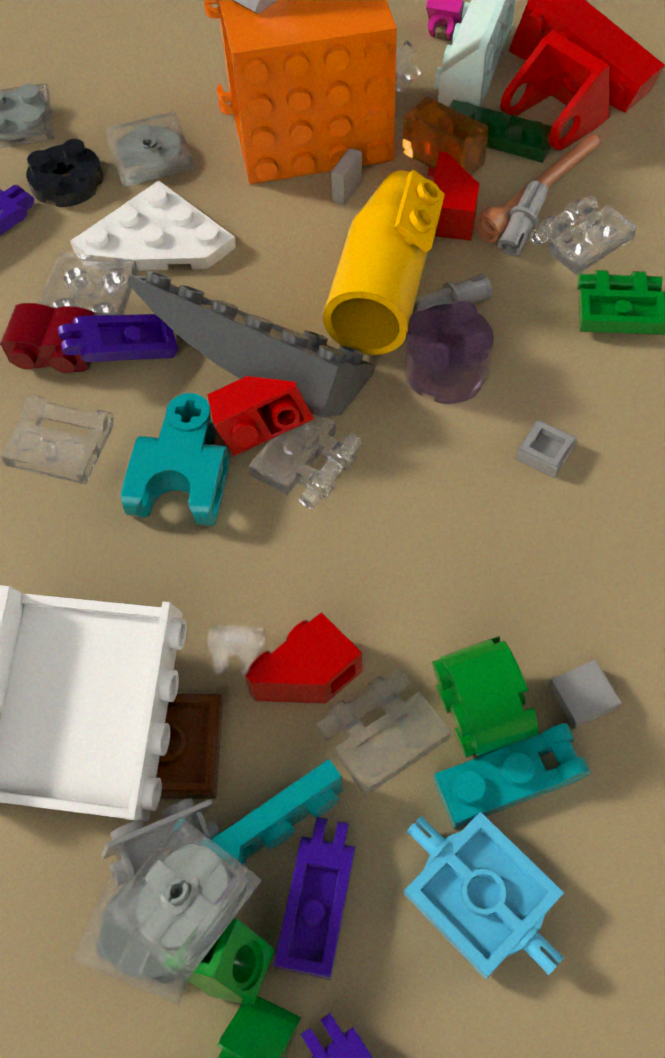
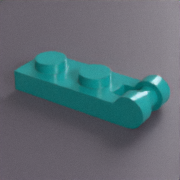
[433,723,591,829]
[207,759,343,877]

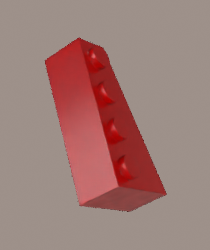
[508,0,665,113]

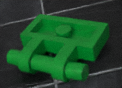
[577,270,665,335]

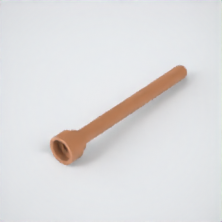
[474,134,600,243]

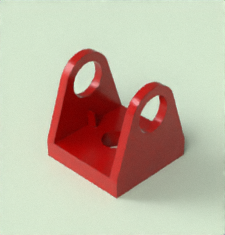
[500,30,609,151]

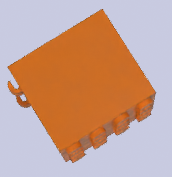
[204,0,397,184]

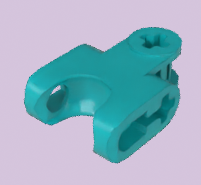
[120,393,230,526]

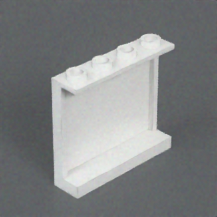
[0,585,187,821]

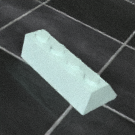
[433,0,516,108]

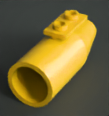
[323,169,445,355]

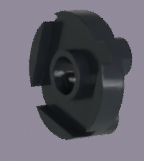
[26,139,104,207]

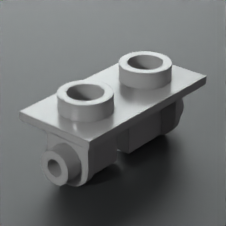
[101,798,220,887]

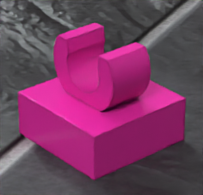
[426,0,464,40]

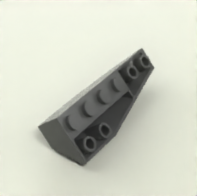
[127,271,376,417]

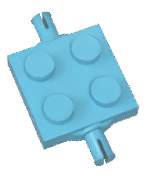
[404,812,565,980]

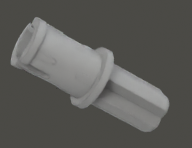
[497,180,548,257]
[413,274,492,321]

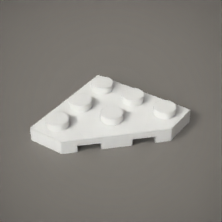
[70,181,236,272]

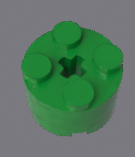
[432,636,539,758]

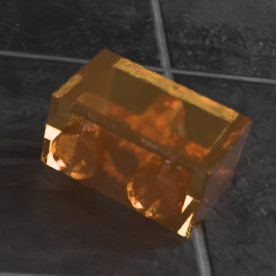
[403,96,489,176]

